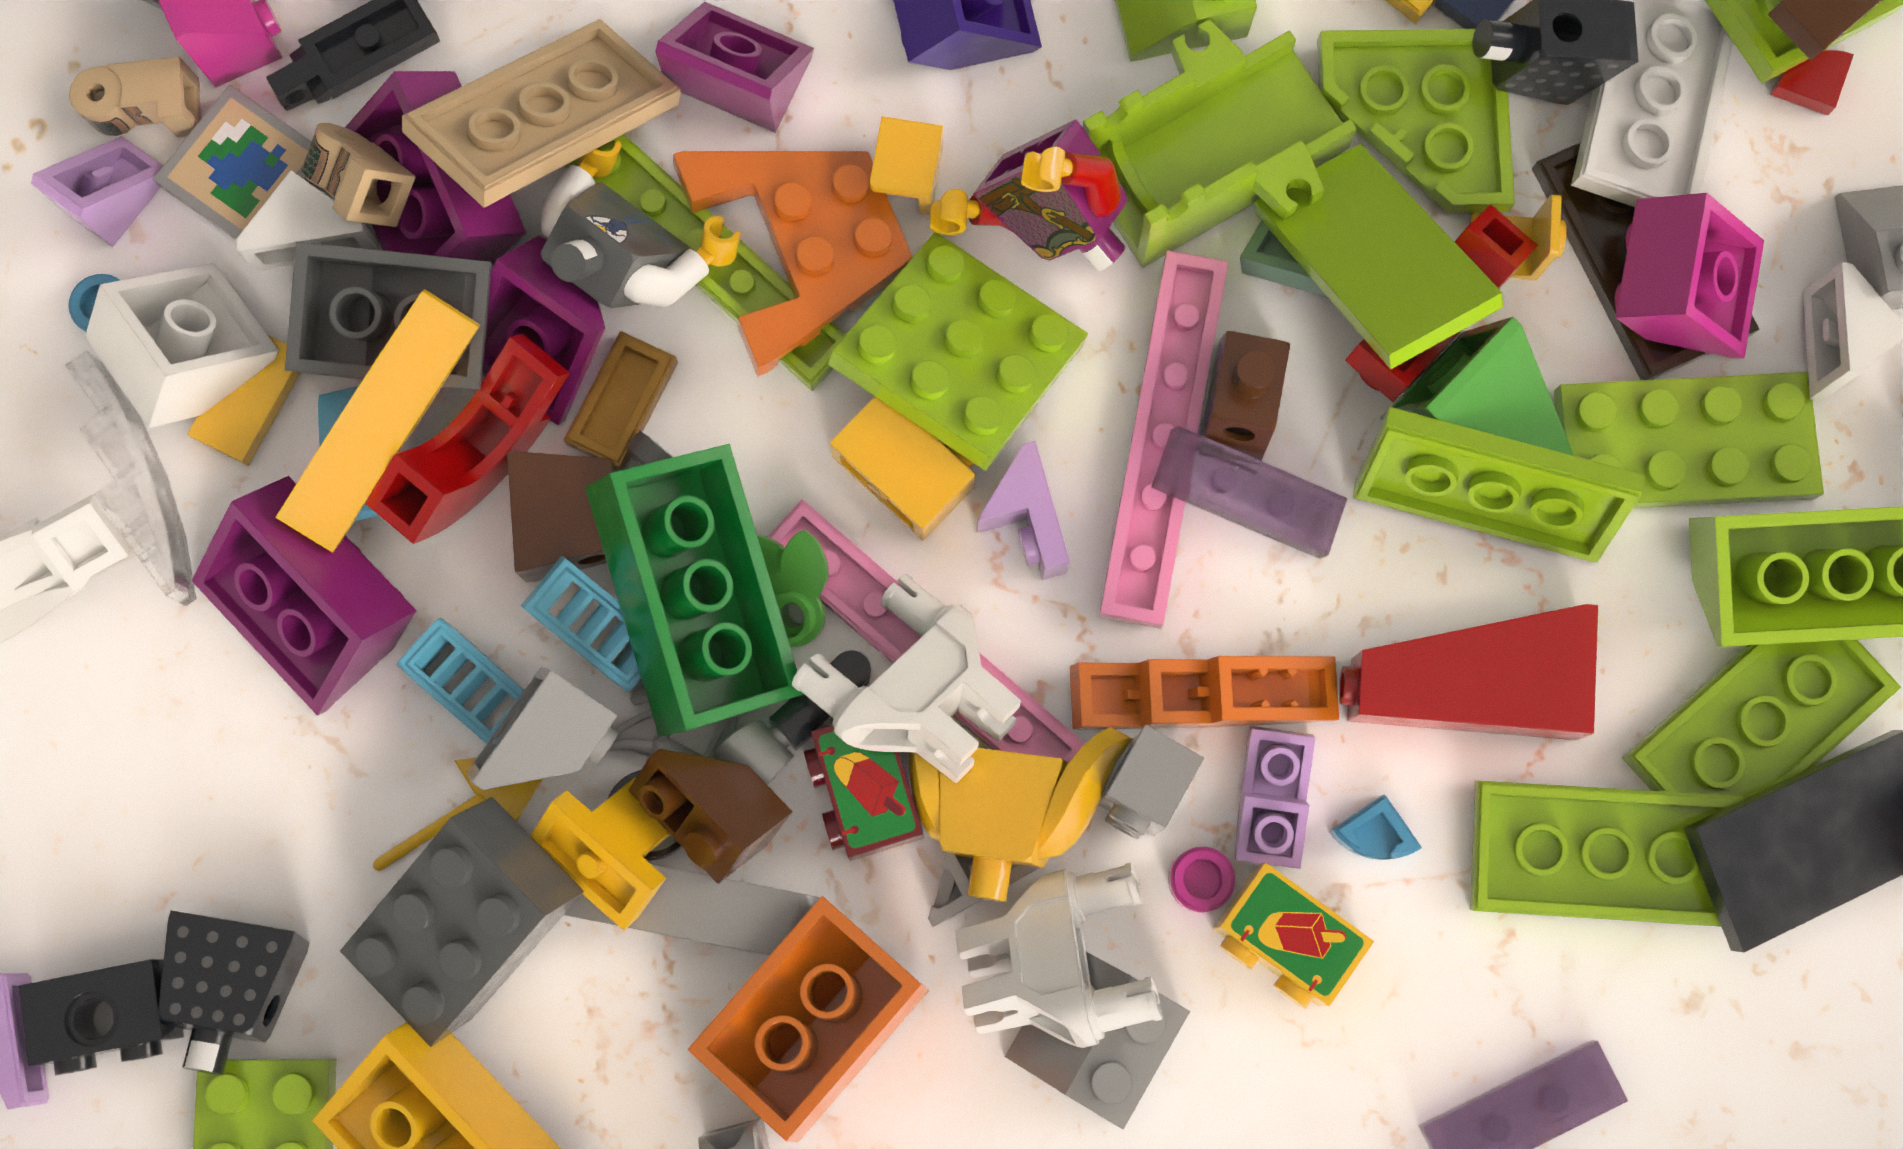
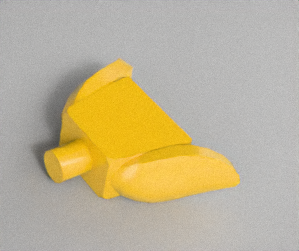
[908,727,1133,902]

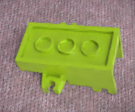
[1083,19,1357,268]

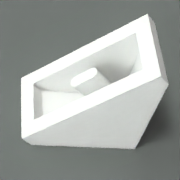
[236,171,378,271]
[1803,261,1903,402]

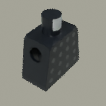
[1472,0,1639,105]
[158,910,310,1075]

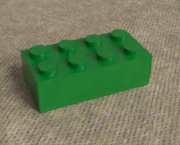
[585,443,804,737]

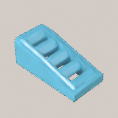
[520,556,641,692]
[397,617,524,743]

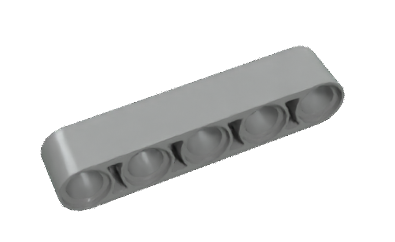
[564,864,820,955]

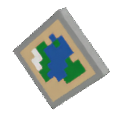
[153,84,312,240]

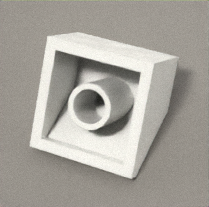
[85,263,279,428]

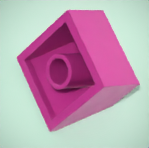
[1615,193,1764,358]

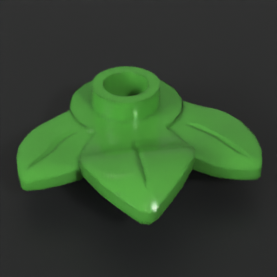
[757,530,829,647]

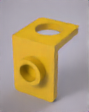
[1469,194,1566,280]

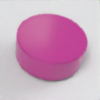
[1168,847,1235,913]

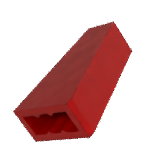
[1339,604,1598,740]

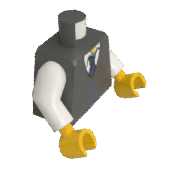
[540,140,741,308]

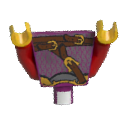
[930,119,1127,271]

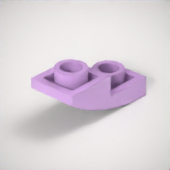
[1235,725,1316,869]

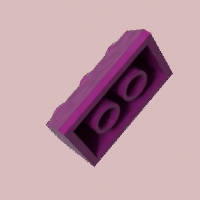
[345,71,527,265]
[191,475,417,716]

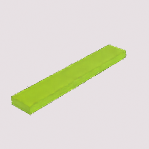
[564,134,846,391]

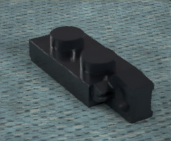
[266,0,441,111]

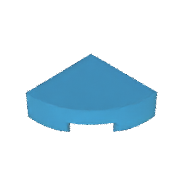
[1329,794,1422,860]

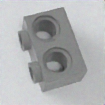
[1099,724,1204,839]

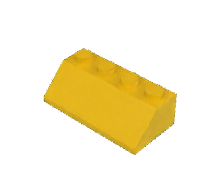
[312,1022,561,1149]

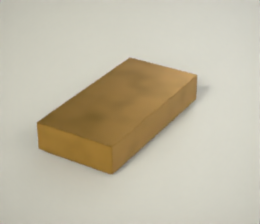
[563,331,678,470]

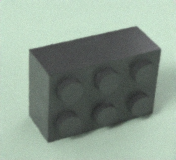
[340,797,584,1047]

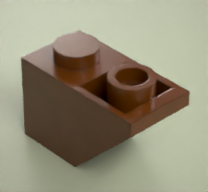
[628,749,793,884]

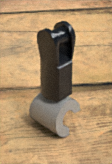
[713,650,871,785]

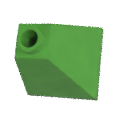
[1380,317,1574,456]

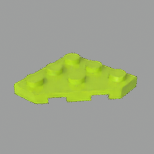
[1317,29,1515,213]

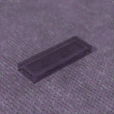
[1151,426,1347,559]
[1418,1040,1628,1149]

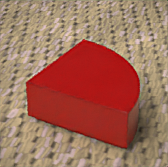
[1770,50,1854,116]

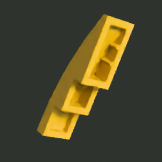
[275,289,480,553]

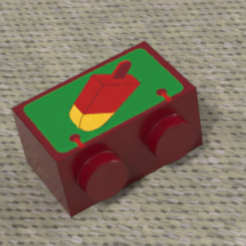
[803,725,924,861]

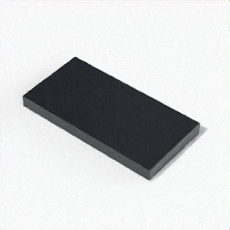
[1684,729,1903,953]

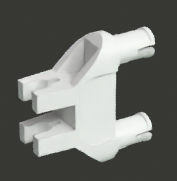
[792,573,1021,783]
[955,862,1162,1048]

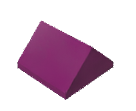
[655,2,814,133]

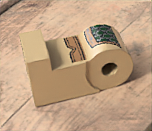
[69,57,201,138]
[301,123,416,227]

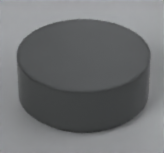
[626,430,674,465]

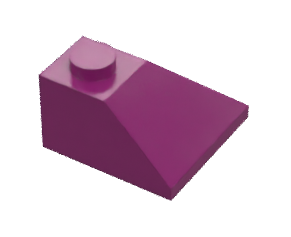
[482,235,605,426]

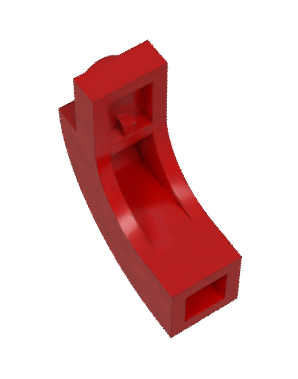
[1345,204,1539,403]
[365,334,570,544]

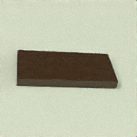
[1532,142,1760,380]

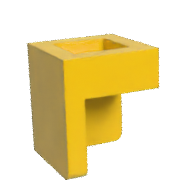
[870,116,943,215]

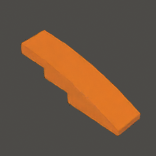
[1069,656,1340,730]

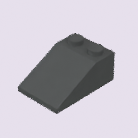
[285,242,492,391]

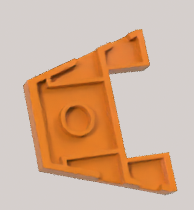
[673,151,913,376]

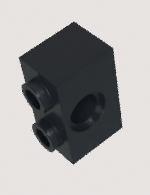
[18,959,184,1076]

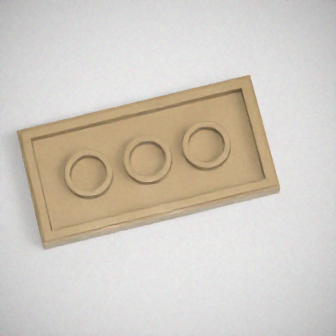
[402,19,681,208]

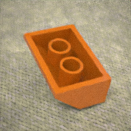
[687,896,929,1142]

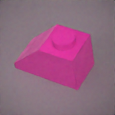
[158,0,283,88]

